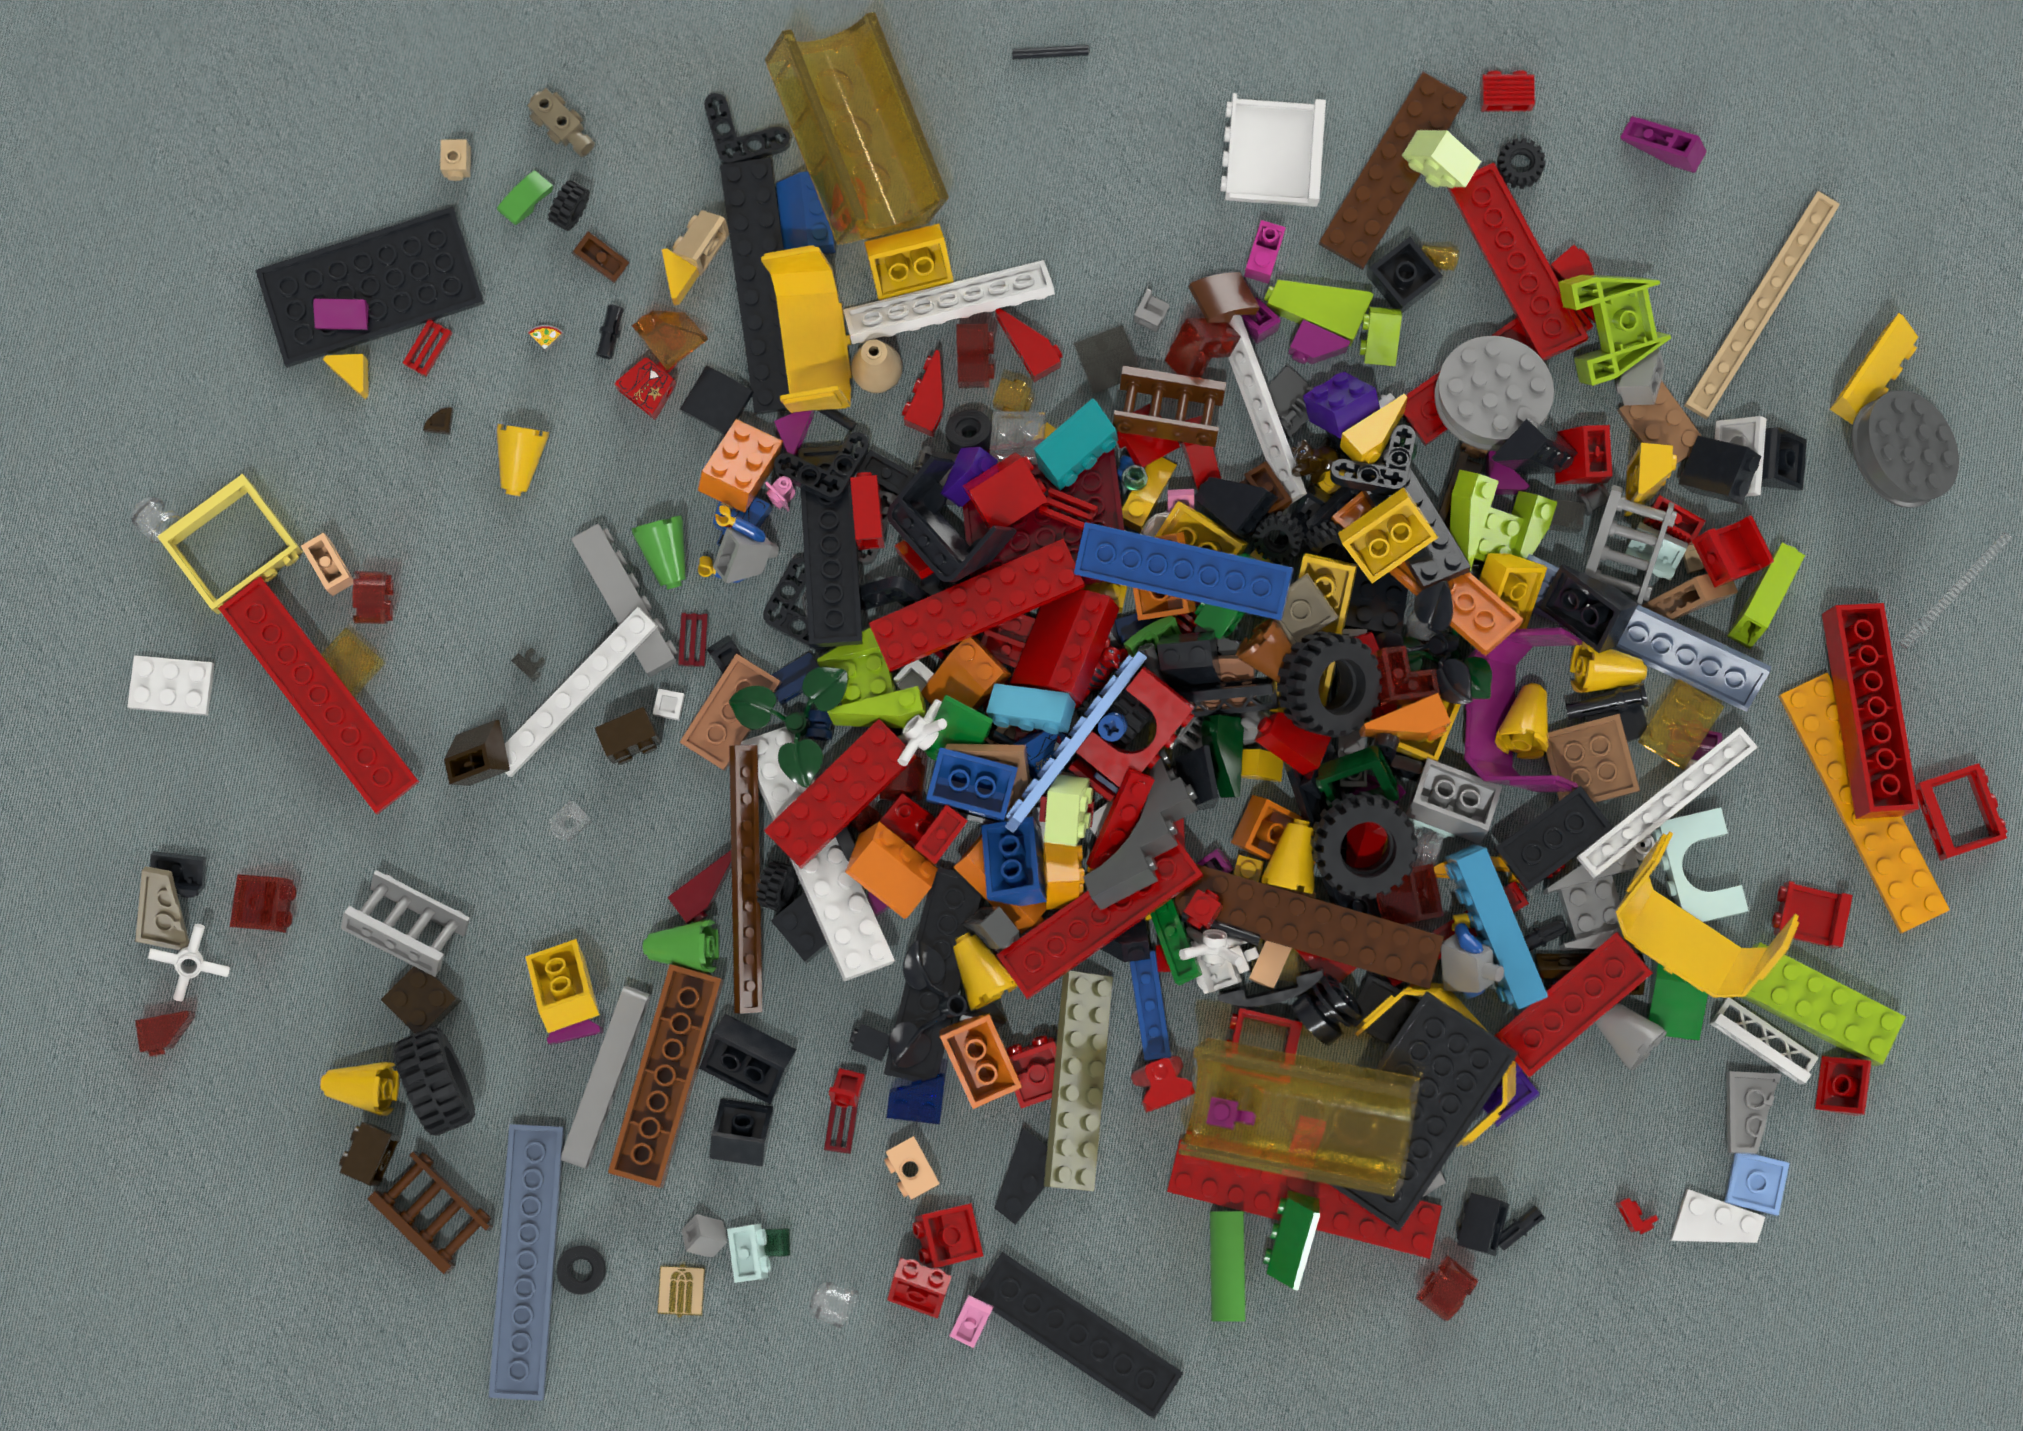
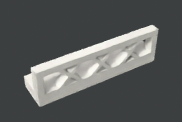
[1710,997,1819,1084]

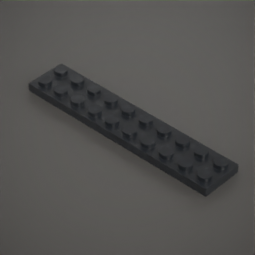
[720,157,789,415]

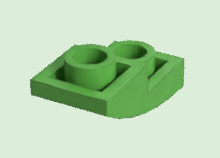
[497,170,553,226]

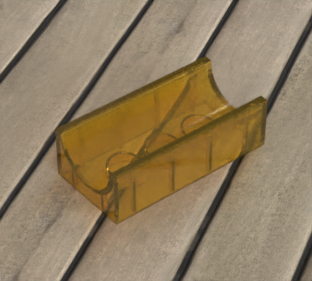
[764,12,949,246]
[1178,1038,1420,1197]

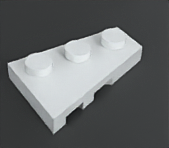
[1670,1189,1765,1243]

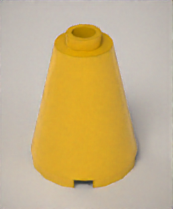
[496,424,549,496]
[1570,641,1647,693]
[1495,683,1548,759]
[1261,819,1314,894]
[953,933,1018,1011]
[320,1062,399,1116]

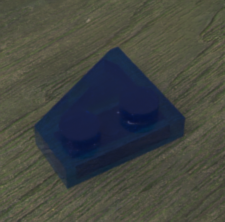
[887,1073,946,1125]

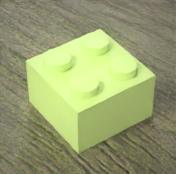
[1402,130,1481,188]
[1044,774,1093,846]

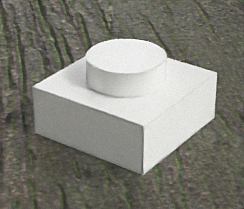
[653,689,685,721]

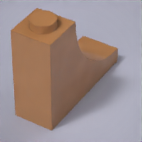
[1641,574,1738,621]

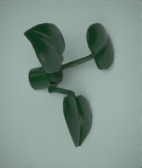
[1394,628,1492,699]
[729,667,848,788]

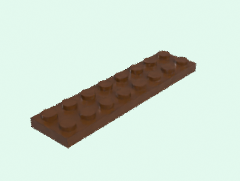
[1318,72,1467,270]

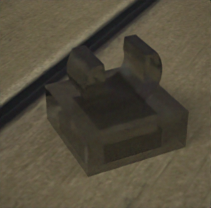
[511,648,546,682]

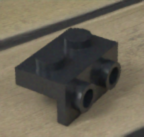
[150,851,206,898]

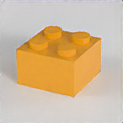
[1043,842,1084,910]

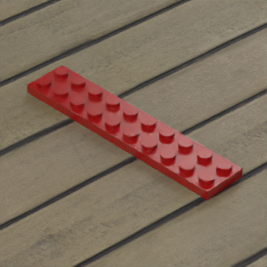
[218,576,419,815]
[1167,1139,1442,1259]

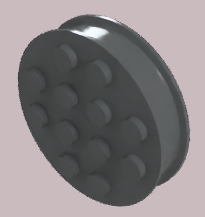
[1851,390,1959,508]

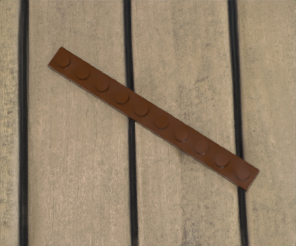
[729,745,762,1014]

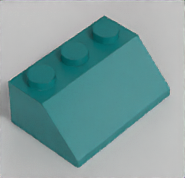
[1034,398,1118,490]

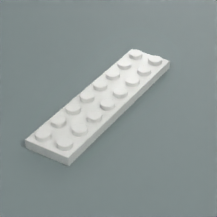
[843,260,1055,344]

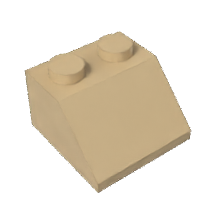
[673,210,729,275]

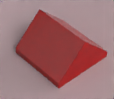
[1815,1056,1872,1116]

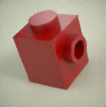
[1184,889,1223,930]

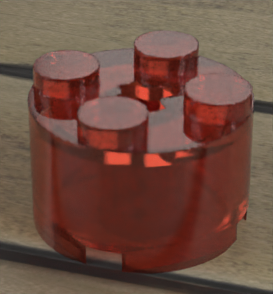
[352,571,394,624]
[879,757,925,801]
[1415,1255,1478,1321]

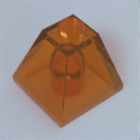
[632,310,708,370]

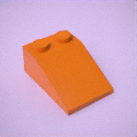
[921,636,1012,710]
[1359,693,1451,742]
[1230,795,1316,865]

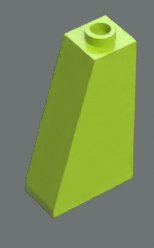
[1264,280,1374,346]
[1727,542,1805,649]

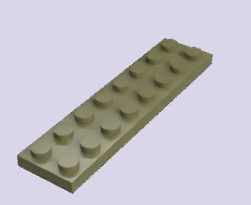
[1044,971,1113,1191]

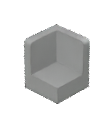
[1134,289,1170,333]
[682,1214,728,1258]

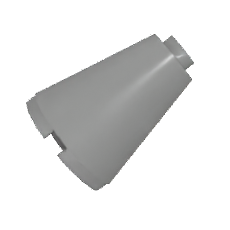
[1595,1003,1667,1070]

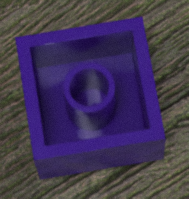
[1303,371,1380,439]

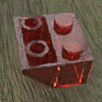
[1377,863,1444,924]

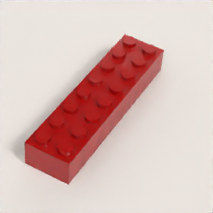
[1822,603,1919,819]

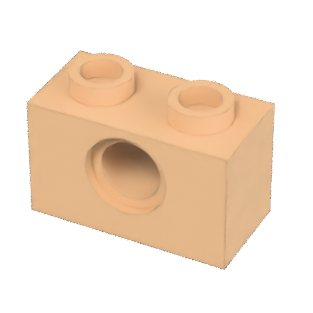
[301,533,355,596]
[884,1136,940,1200]

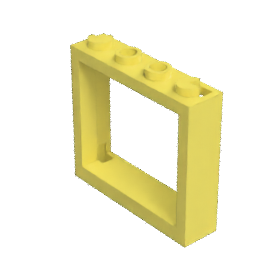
[157,474,303,615]

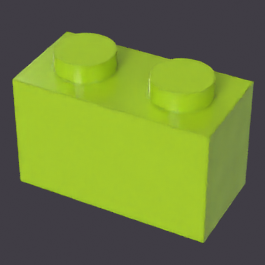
[1359,307,1402,366]

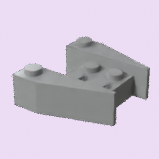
[1543,847,1640,952]

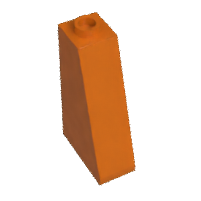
[954,834,1046,934]

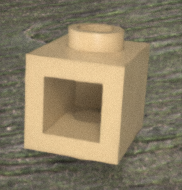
[440,139,471,181]

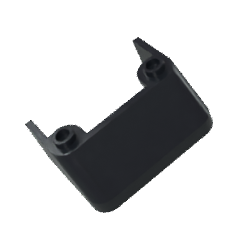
[887,456,1017,582]

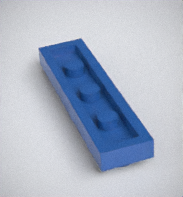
[1129,951,1171,1061]

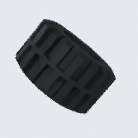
[1095,690,1153,750]

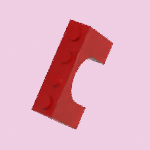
[1076,666,1195,787]

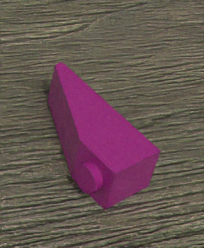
[1620,116,1707,173]

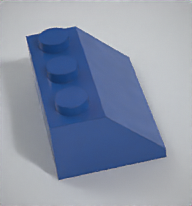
[776,169,836,254]
[926,747,1018,822]
[981,816,1047,906]

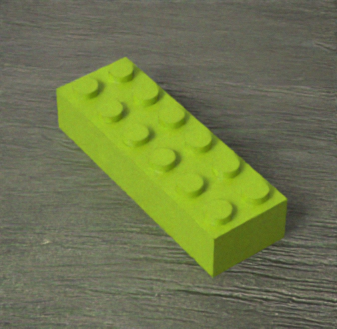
[1741,942,1906,1066]

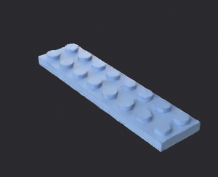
[1005,651,1147,833]

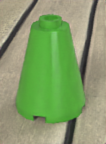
[631,515,686,590]
[643,920,720,973]

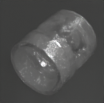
[1414,826,1444,867]

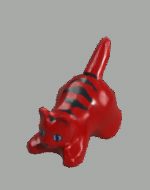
[1075,637,1128,708]

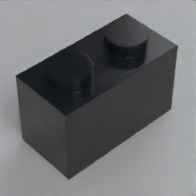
[1457,1193,1509,1256]

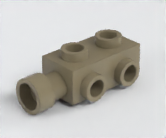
[527,88,595,157]

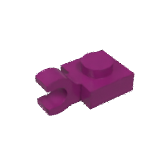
[1206,1097,1256,1130]

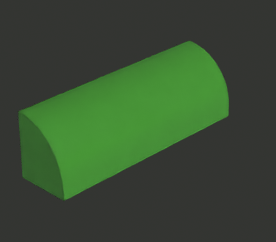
[1210,1211,1245,1322]

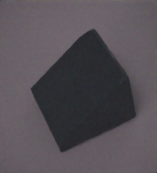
[707,635,743,674]

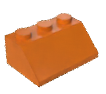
[1133,532,1196,621]
[845,822,938,919]
[939,1014,1022,1109]

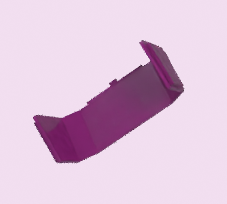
[1464,628,1583,792]

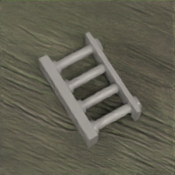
[1584,485,1678,606]
[341,870,470,977]

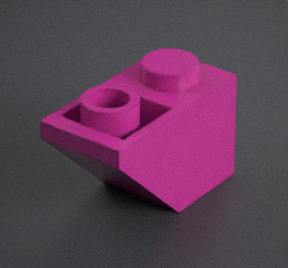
[1244,220,1286,284]

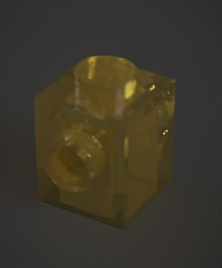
[993,378,1034,419]

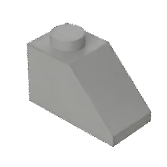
[1617,349,1665,405]

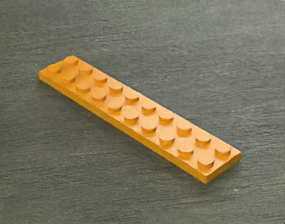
[1778,672,1950,934]

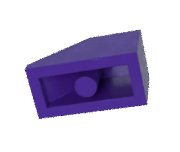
[941,447,998,507]

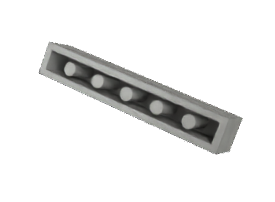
[571,523,678,678]

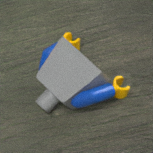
[698,505,779,583]
[1441,913,1504,1000]

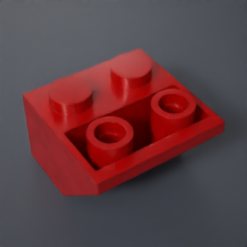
[1554,425,1613,485]

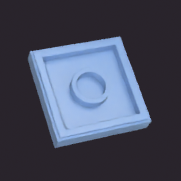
[1724,1154,1790,1216]

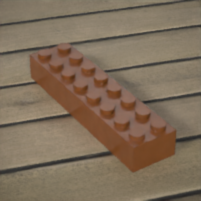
[608,964,724,1188]

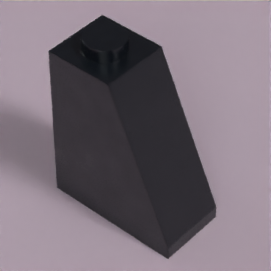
[1194,477,1279,539]

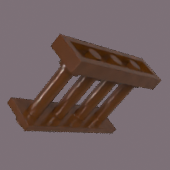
[1113,366,1226,447]
[367,1151,494,1274]

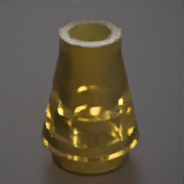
[1422,244,1460,272]

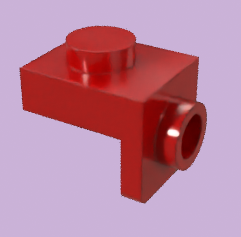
[828,1068,866,1108]

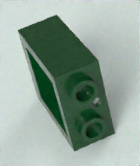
[1315,745,1399,809]

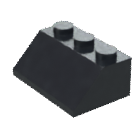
[1492,419,1578,475]
[699,1014,797,1105]

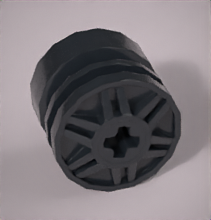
[1292,973,1364,1046]

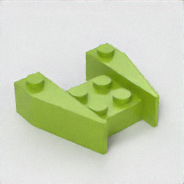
[1558,275,1671,386]
[1450,470,1557,571]
[817,627,927,729]

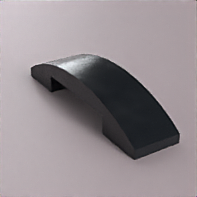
[1217,967,1324,1007]

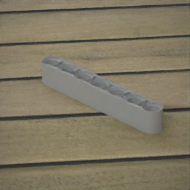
[561,985,651,1169]

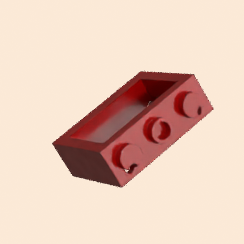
[1915,763,2007,861]

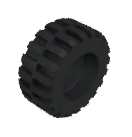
[1277,631,1382,737]
[1311,792,1418,899]
[394,1027,476,1136]

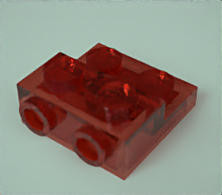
[230,874,297,933]

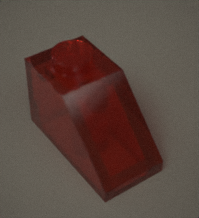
[135,1010,195,1057]

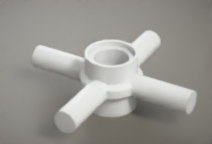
[897,699,947,766]
[148,924,230,1001]
[1179,927,1248,967]

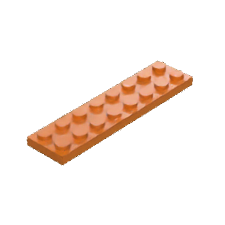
[1331,491,1523,656]

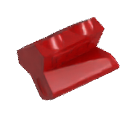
[1131,1056,1196,1113]

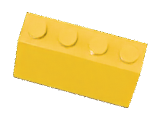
[1829,313,1918,425]

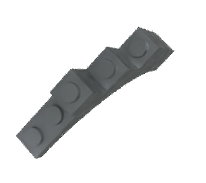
[1083,745,1198,910]

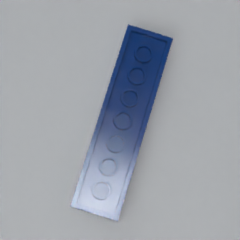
[1074,522,1294,621]

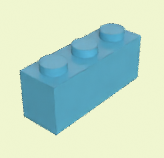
[986,683,1076,734]

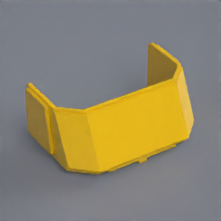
[761,245,852,413]
[1615,832,1799,998]
[1355,983,1516,1148]

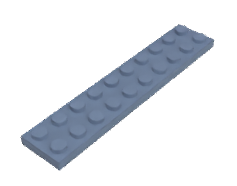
[1527,554,1771,712]
[489,1124,564,1401]

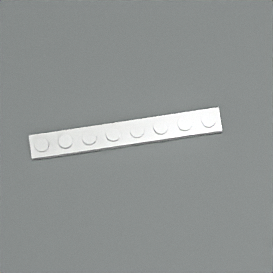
[1216,315,1307,504]
[505,607,658,777]
[1577,727,1758,878]

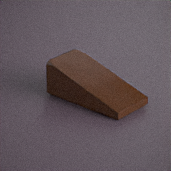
[571,231,630,283]

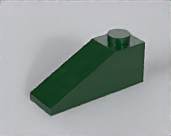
[1201,715,1244,798]

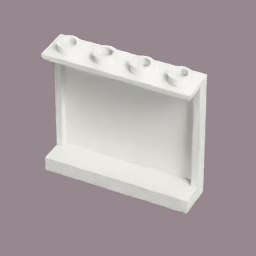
[1221,93,1326,207]

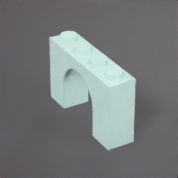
[1652,808,1749,923]

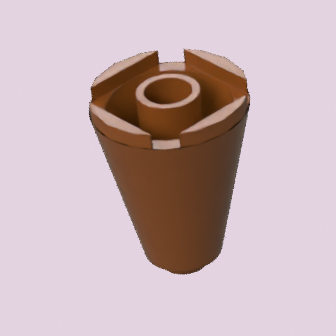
[1235,618,1293,683]

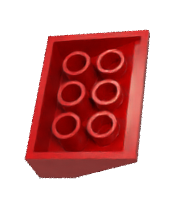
[1010,590,1119,704]

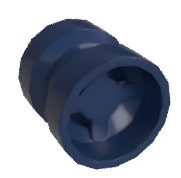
[806,710,833,741]

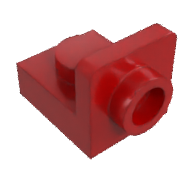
[1615,1198,1659,1235]

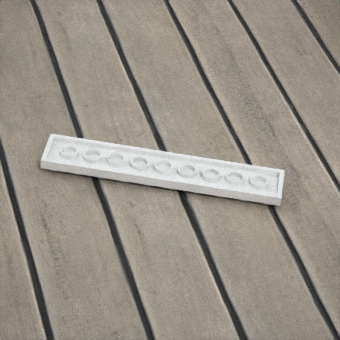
[740,726,895,982]

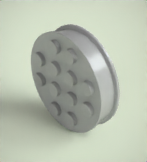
[1434,336,1554,451]

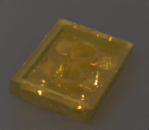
[321,628,386,697]
[1638,679,1725,770]

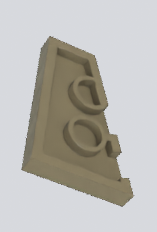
[135,866,189,950]

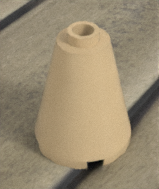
[851,340,903,393]

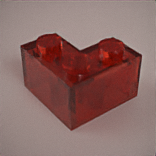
[1165,318,1241,378]
[956,324,994,388]
[1372,646,1440,707]

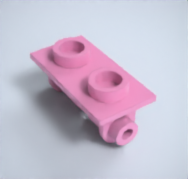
[765,476,795,511]

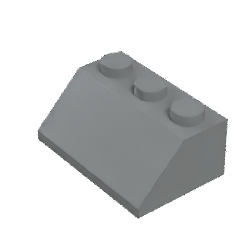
[1406,758,1503,844]

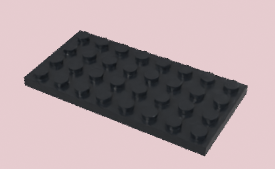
[255,206,485,368]
[1309,991,1519,1232]

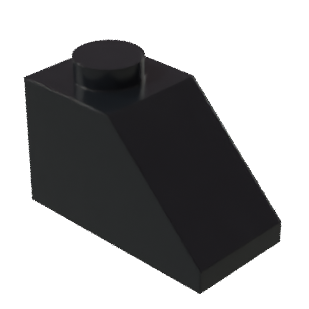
[1101,918,1150,962]

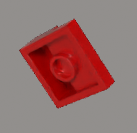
[1006,1035,1056,1109]
[912,1203,984,1269]
[887,1258,952,1319]

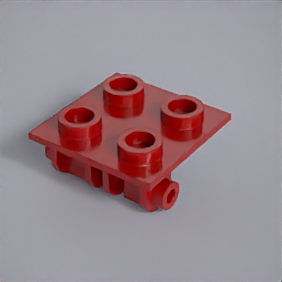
[879,793,936,852]

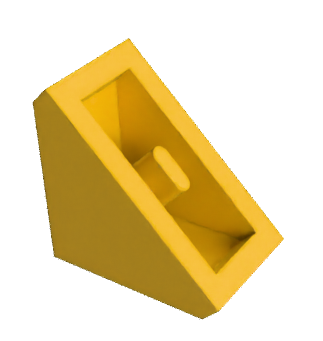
[661,248,699,306]
[323,354,369,399]
[1241,749,1283,782]

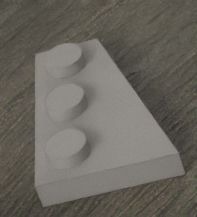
[1726,1071,1782,1154]

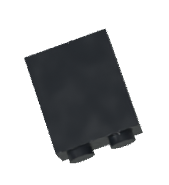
[1678,436,1762,505]

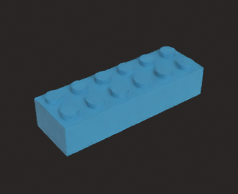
[1444,844,1548,1010]

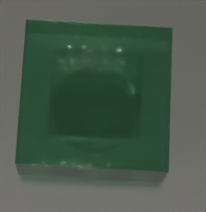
[764,1228,791,1257]

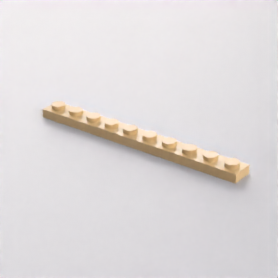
[1684,191,1840,419]

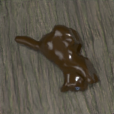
[1291,436,1342,483]

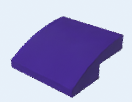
[1482,1060,1540,1127]

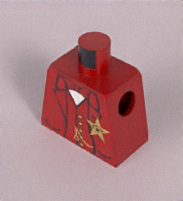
[614,354,677,420]

